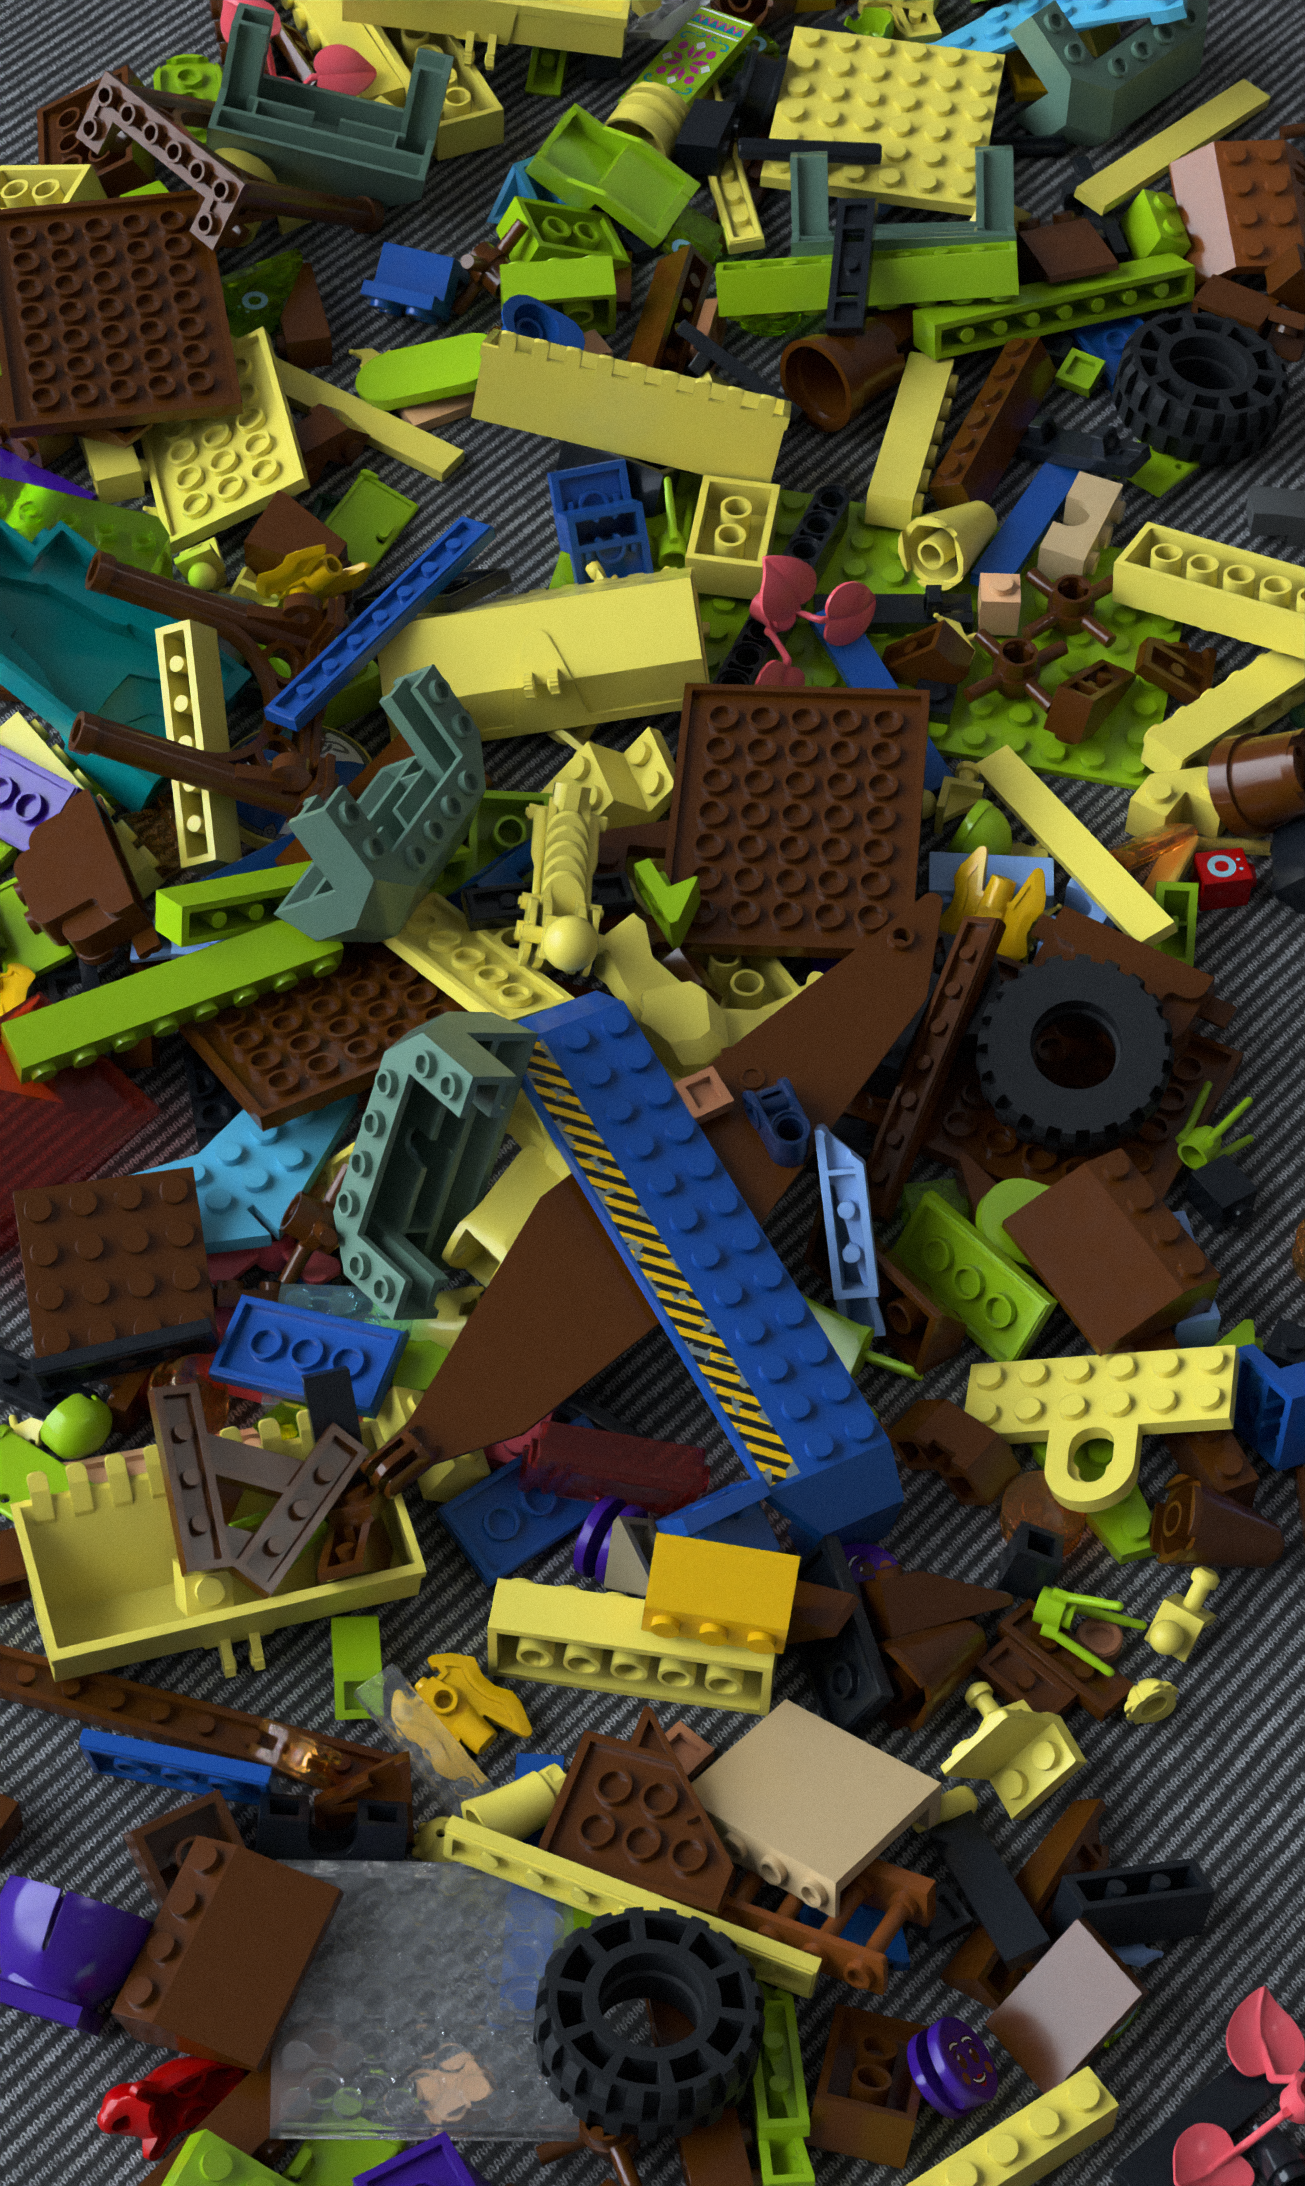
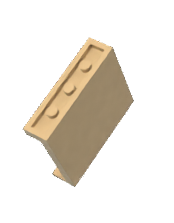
[691,1699,942,1919]

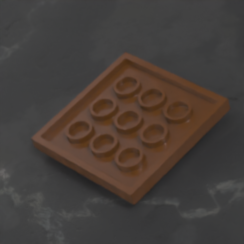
[13,1167,218,1359]

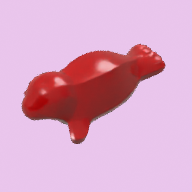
[97,2056,251,2161]

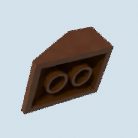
[1015,211,1119,284]
[122,1789,246,1910]
[804,2003,930,2169]

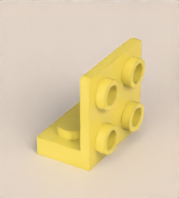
[940,1708,1087,1820]

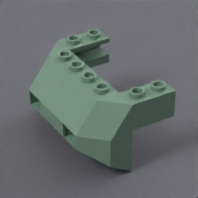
[1009,0,1209,147]
[206,2,454,208]
[790,145,1017,309]
[274,664,486,943]
[333,1012,539,1321]

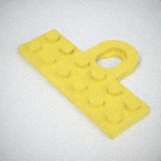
[380,892,575,1023]
[965,1345,1240,1513]

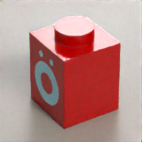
[1190,847,1257,911]

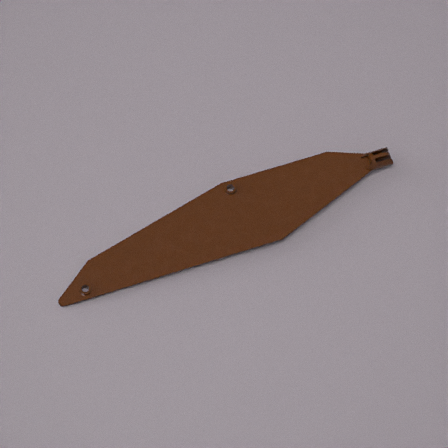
[359,893,943,1501]

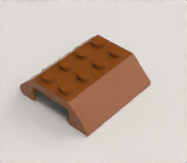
[1168,140,1305,292]

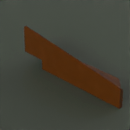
[940,1799,1109,2011]

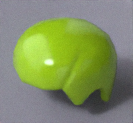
[844,7,894,39]
[40,1393,113,1460]

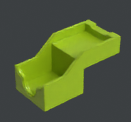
[524,103,701,249]

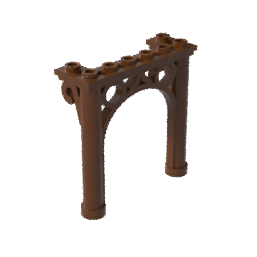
[75,70,385,251]
[68,550,348,832]

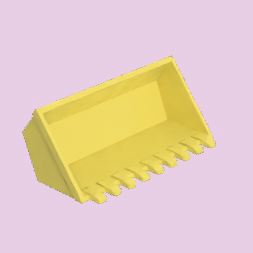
[342,0,631,71]
[471,328,791,483]
[377,566,710,742]
[10,1409,427,1682]

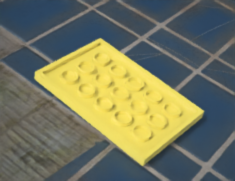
[140,326,311,554]

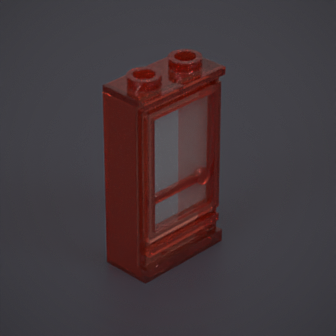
[518,1420,710,1515]

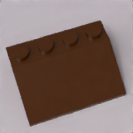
[37,65,156,198]
[1002,1148,1222,1357]
[111,1835,344,2073]

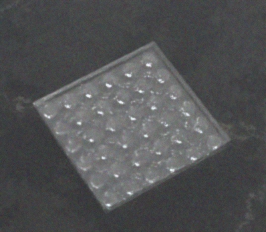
[270,1859,579,2142]

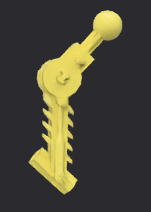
[514,782,609,977]

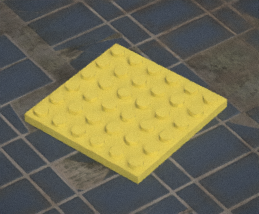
[760,26,1005,216]

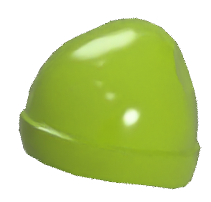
[946,798,1013,856]

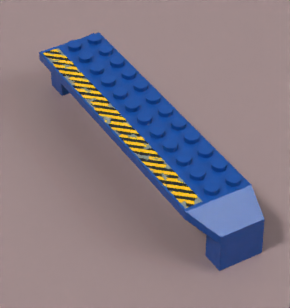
[517,990,904,1559]

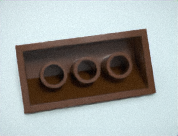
[803,1201,967,1376]

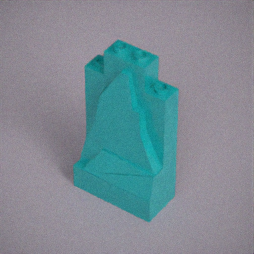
[0,518,252,817]

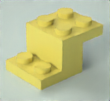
[540,726,676,829]

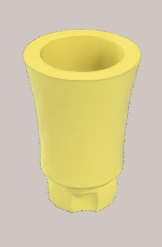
[461,1763,567,1841]

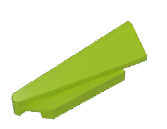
[748,1978,815,2186]

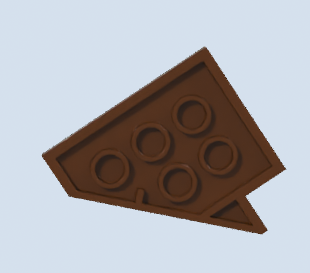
[537,1706,737,1919]

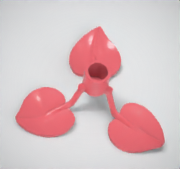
[220,0,377,96]
[749,555,876,686]
[1173,1986,1305,2186]

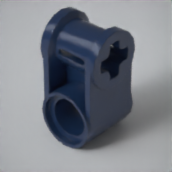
[742,1077,811,1168]

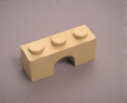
[1037,471,1126,580]

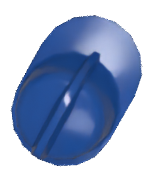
[501,294,585,350]

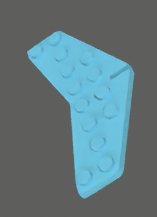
[926,0,1187,54]
[131,1094,358,1254]

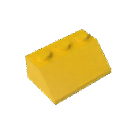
[641,1532,800,1654]

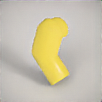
[911,1785,978,1834]

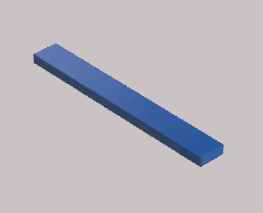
[263,516,496,732]

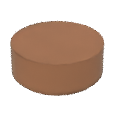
[1076,1617,1123,1664]

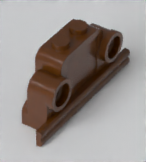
[13,788,163,966]
[1031,905,1237,1059]

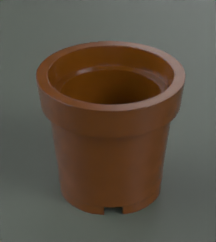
[780,317,905,432]
[1207,728,1305,840]

